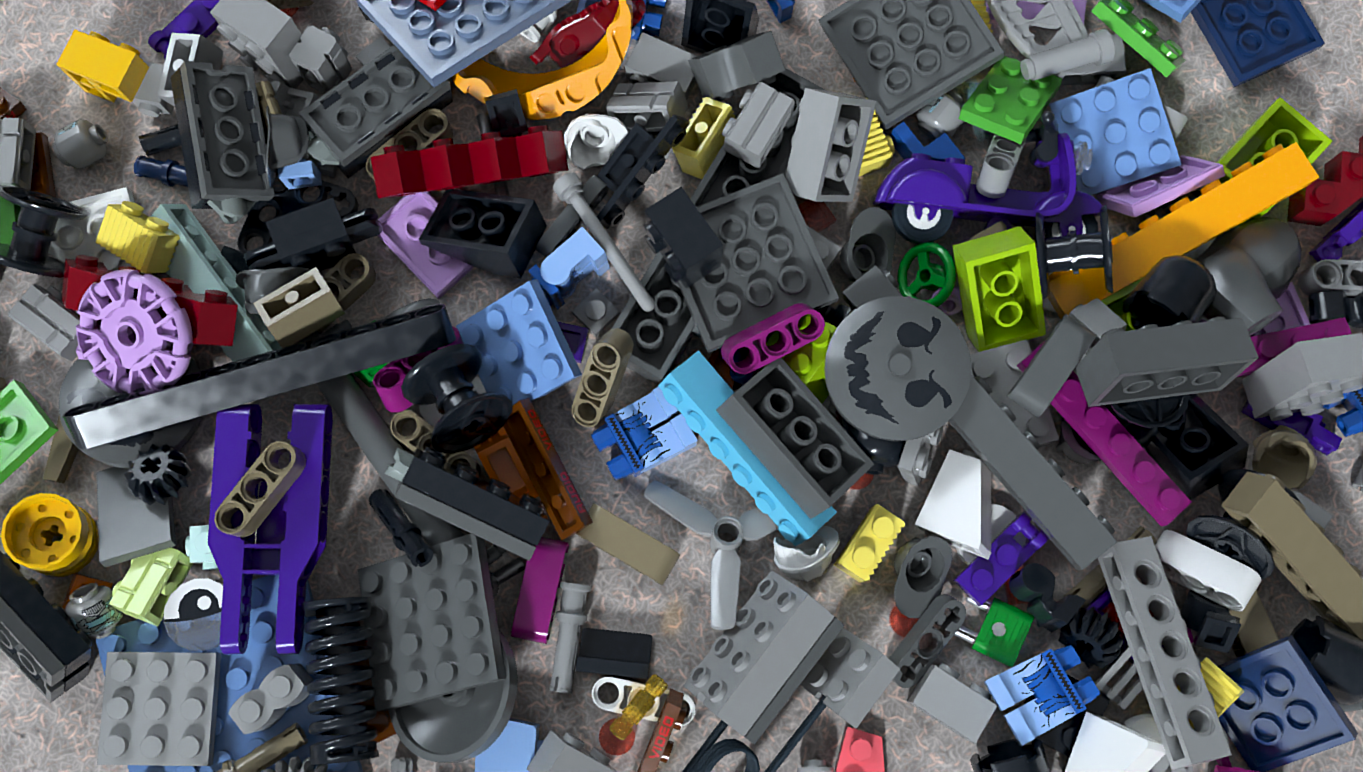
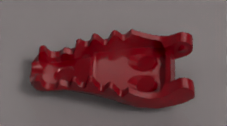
[529,0,646,69]

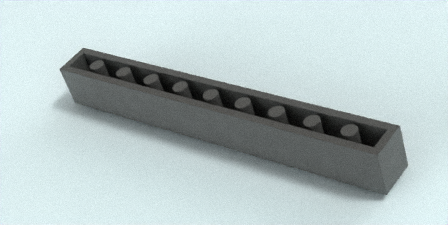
[843,265,1117,571]

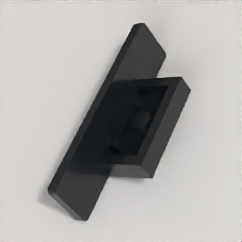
[597,114,690,229]

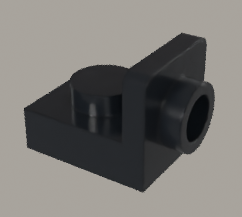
[484,89,528,137]

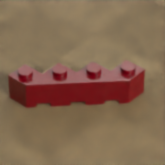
[370,125,569,199]
[1287,136,1363,226]
[62,255,238,346]

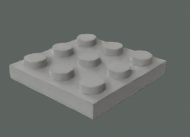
[97,652,221,766]

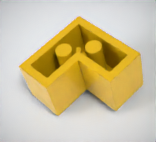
[56,29,149,103]

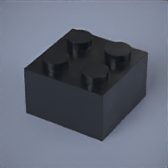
[643,187,723,288]

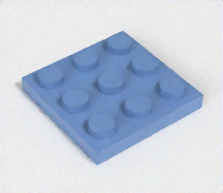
[1049,68,1182,196]
[456,279,582,406]

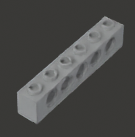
[1098,536,1232,770]

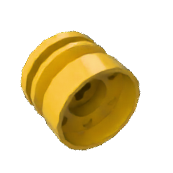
[1,493,99,577]

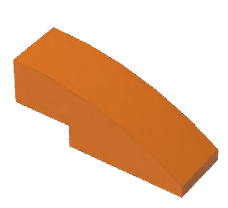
[474,427,539,498]

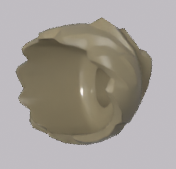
[1252,425,1317,490]

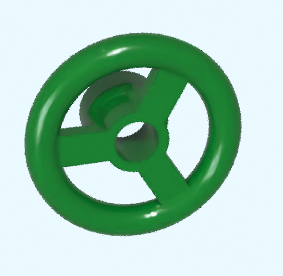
[897,242,956,307]

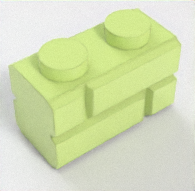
[109,547,193,627]

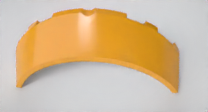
[451,0,633,120]

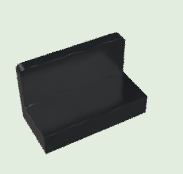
[575,628,653,679]

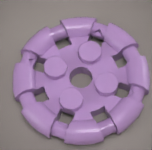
[76,269,193,396]

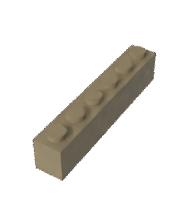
[1221,471,1363,640]

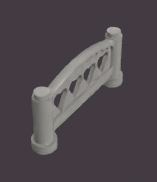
[986,0,1115,81]

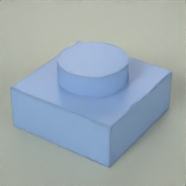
[278,159,322,189]

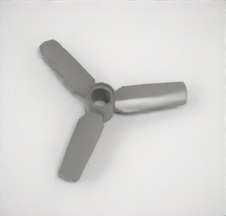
[644,481,778,630]

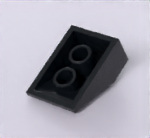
[681,0,759,54]
[419,189,547,279]
[1144,394,1249,500]

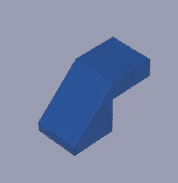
[890,121,966,162]

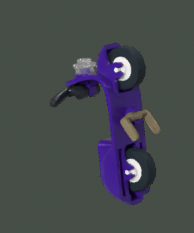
[873,111,1103,244]

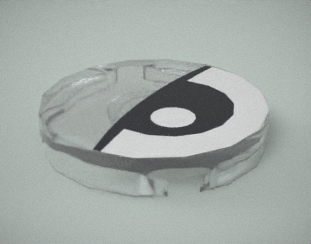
[163,579,223,651]

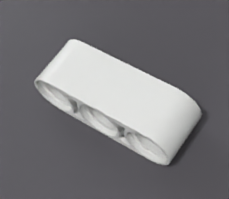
[1155,530,1262,612]
[592,676,695,726]

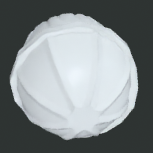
[564,113,629,170]
[773,526,840,582]

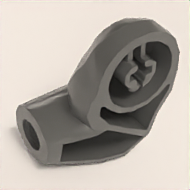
[1196,217,1302,336]

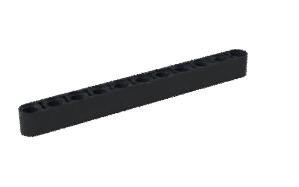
[63,304,456,449]

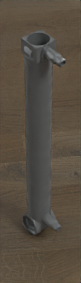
[293,320,507,598]

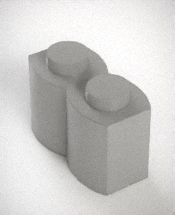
[228,664,314,734]

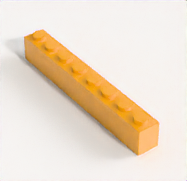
[1047,142,1319,319]

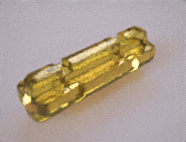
[609,674,668,740]

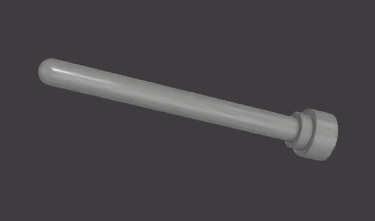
[553,173,655,312]

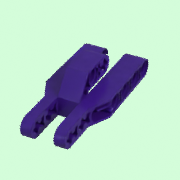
[208,404,333,654]

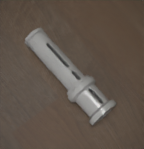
[549,582,592,693]

